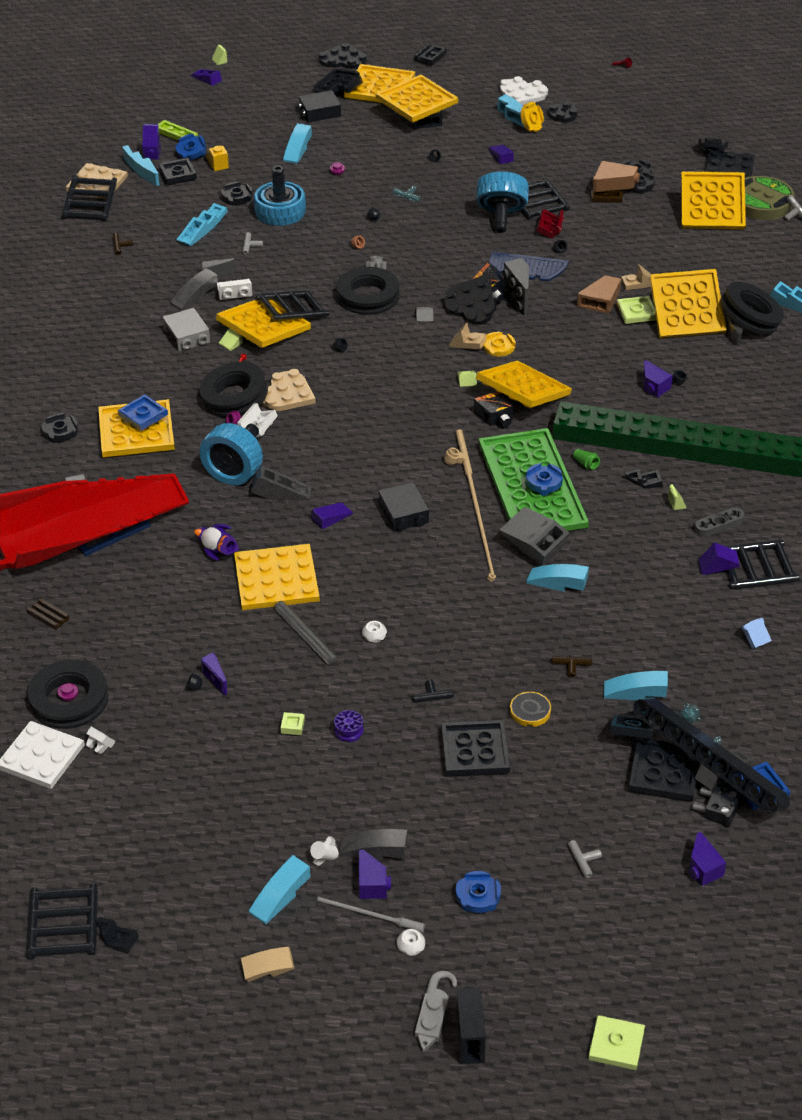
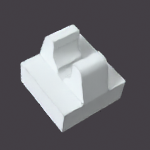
[86,727,116,754]

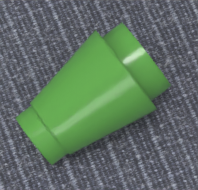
[573,449,600,470]

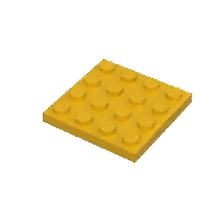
[345,64,415,103]
[376,75,458,122]
[681,172,746,230]
[649,269,727,339]
[216,300,311,348]
[476,360,572,408]
[98,400,175,457]
[234,544,320,610]

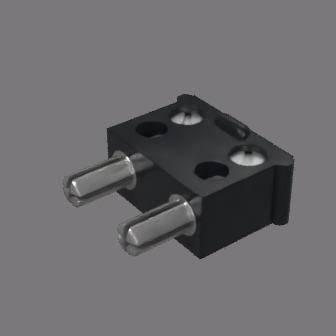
[693,784,742,828]

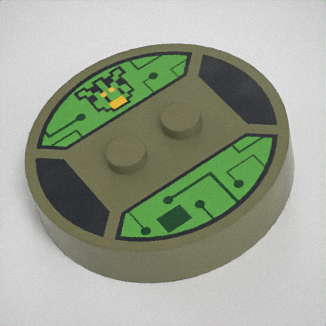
[745,176,794,220]

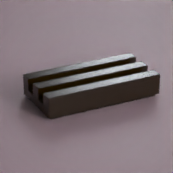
[591,190,623,203]
[27,598,69,630]

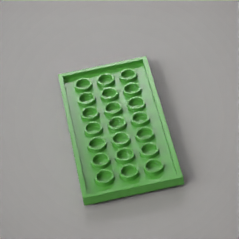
[479,428,589,531]

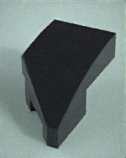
[625,468,663,488]
[97,917,139,954]

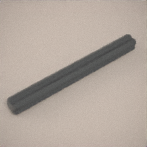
[275,601,336,665]

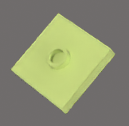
[617,296,656,324]
[589,1015,645,1070]

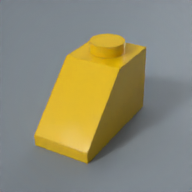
[205,146,229,171]

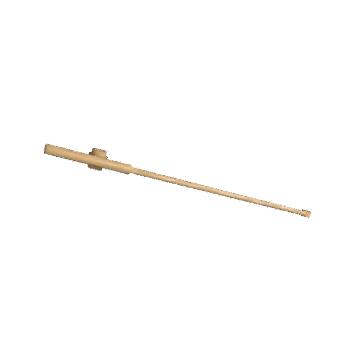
[444,429,496,582]

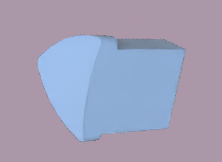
[741,618,772,649]

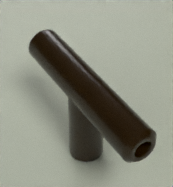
[113,233,133,255]
[552,656,592,678]

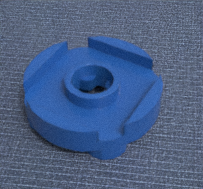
[175,134,206,161]
[526,463,563,496]
[456,871,501,913]

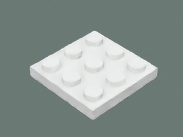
[0,721,85,789]

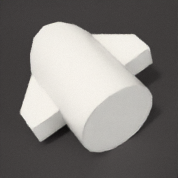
[310,836,339,866]

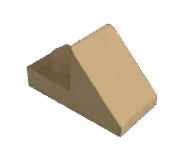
[621,264,651,290]
[449,323,486,349]

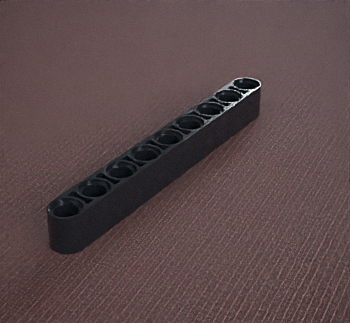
[633,697,790,813]

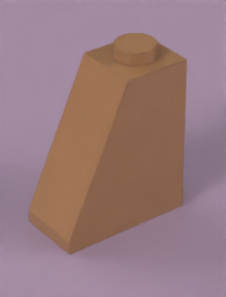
[593,161,640,192]
[577,275,621,313]

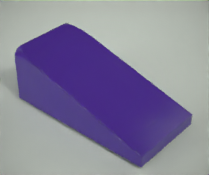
[191,69,222,86]
[489,145,514,164]
[311,502,353,529]
[201,653,228,695]

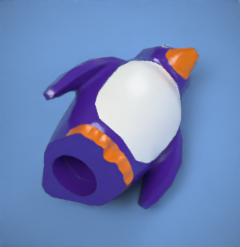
[194,524,239,560]

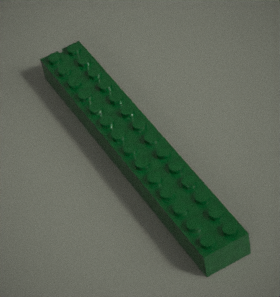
[553,401,802,478]

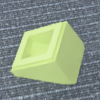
[212,45,227,65]
[219,329,243,351]
[457,371,477,387]
[668,484,686,510]

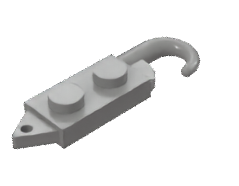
[415,971,457,1052]

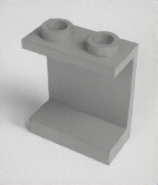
[163,308,210,351]

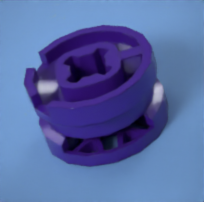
[334,710,364,742]

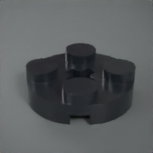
[549,101,578,123]
[698,138,729,151]
[221,182,252,206]
[42,413,78,443]

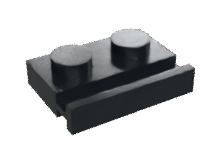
[415,43,446,65]

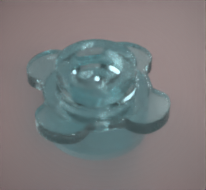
[681,702,701,723]

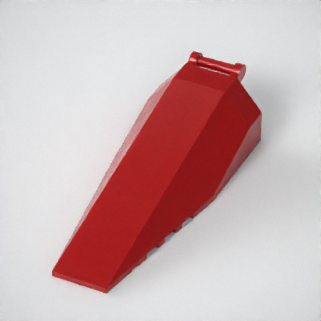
[0,473,189,571]

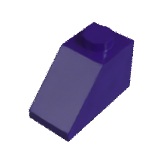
[142,124,161,159]
[643,360,672,398]
[689,832,726,886]
[359,850,391,899]

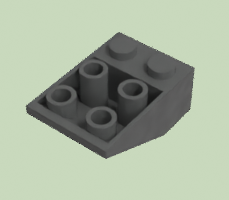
[502,258,529,315]
[499,507,569,566]

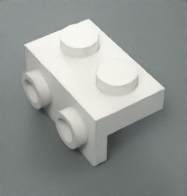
[217,279,252,300]
[237,403,278,438]

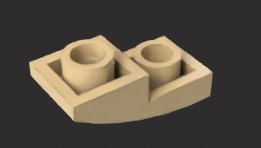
[241,947,294,982]

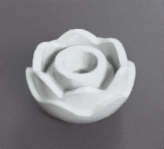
[362,621,387,643]
[397,929,425,956]

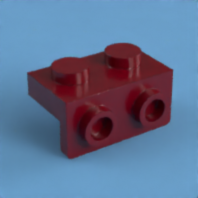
[536,209,564,239]

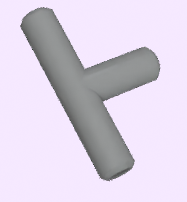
[785,195,802,221]
[242,232,263,255]
[568,840,602,878]

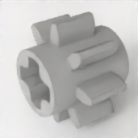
[366,256,386,269]

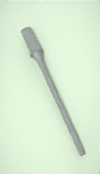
[317,897,425,933]

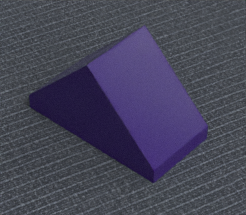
[699,542,740,575]

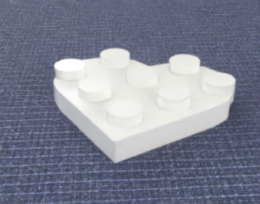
[500,76,548,105]

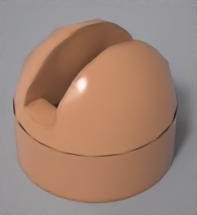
[351,236,365,249]

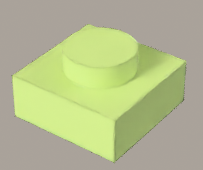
[281,712,305,735]

